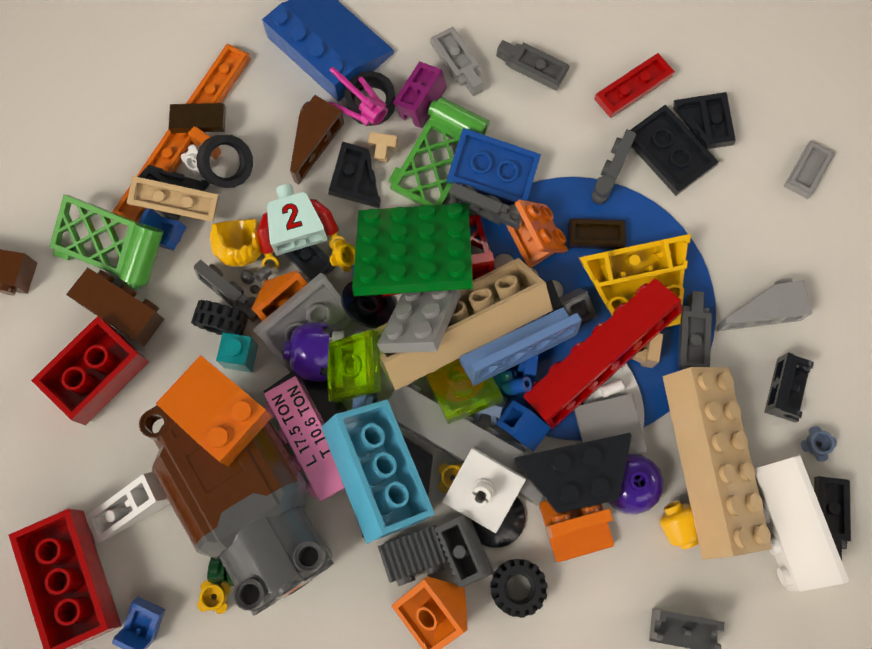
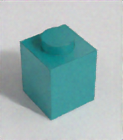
[216,332,258,373]

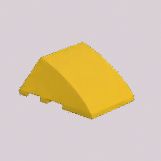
[578,234,691,327]

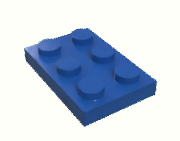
[446,128,541,204]

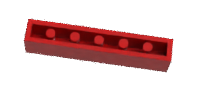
[523,278,683,429]

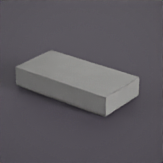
[784,140,835,199]

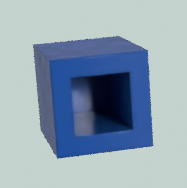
[496,400,551,452]

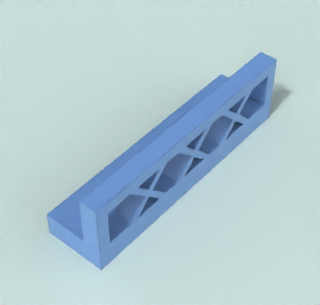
[460,307,582,386]

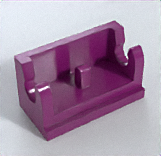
[393,61,447,128]

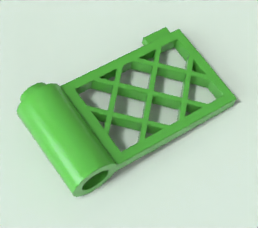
[388,97,490,206]
[49,195,163,289]

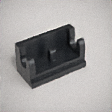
[764,352,814,423]

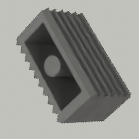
[434,516,494,587]
[378,525,448,587]

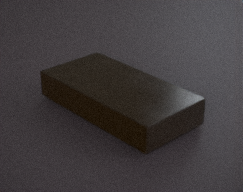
[168,103,226,133]
[568,219,626,250]

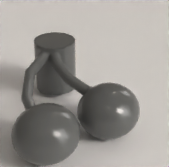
[240,265,272,294]

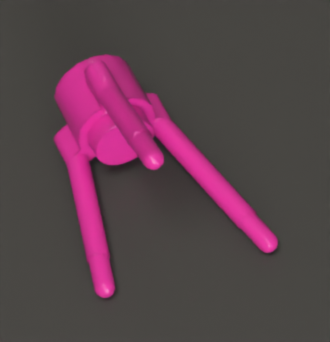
[329,67,388,126]

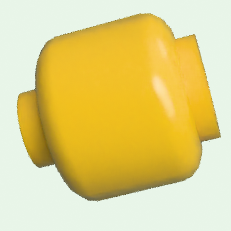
[659,500,699,549]

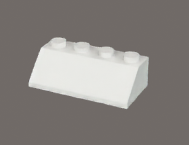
[755,455,850,592]

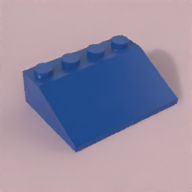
[262,0,394,102]

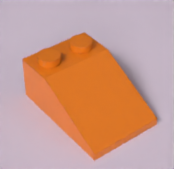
[156,355,272,466]

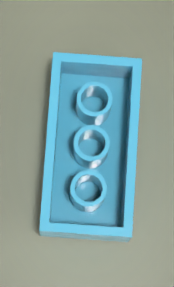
[321,399,435,544]

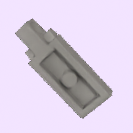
[430,27,483,96]

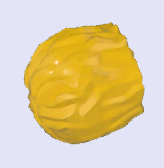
[210,219,261,267]

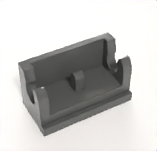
[649,609,725,649]

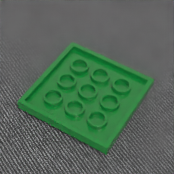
[352,203,473,296]

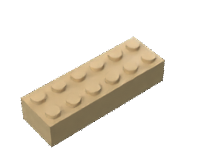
[365,258,553,390]
[662,367,772,560]

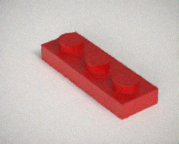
[594,53,675,118]

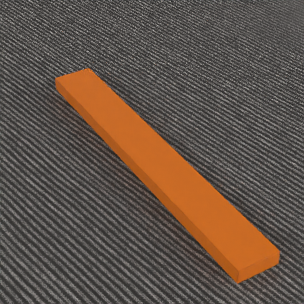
[112,43,251,222]

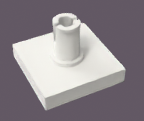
[442,447,526,533]

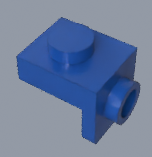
[139,208,187,251]
[112,596,166,649]

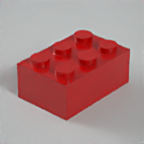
[31,316,149,426]

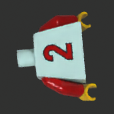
[257,184,347,270]

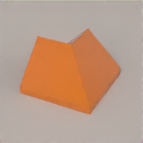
[251,270,308,321]
[391,575,468,649]

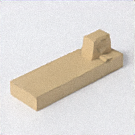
[127,176,219,222]

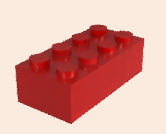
[8,508,122,649]

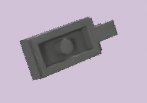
[496,40,570,91]
[449,183,523,230]
[194,259,258,322]
[677,291,712,370]

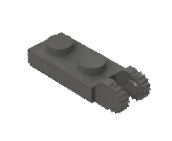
[591,129,636,205]

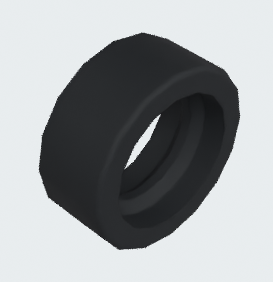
[344,71,395,126]
[196,135,253,188]

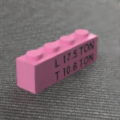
[264,376,345,501]

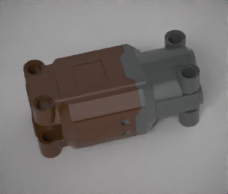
[139,405,334,616]

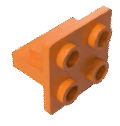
[506,199,568,267]
[539,500,614,562]

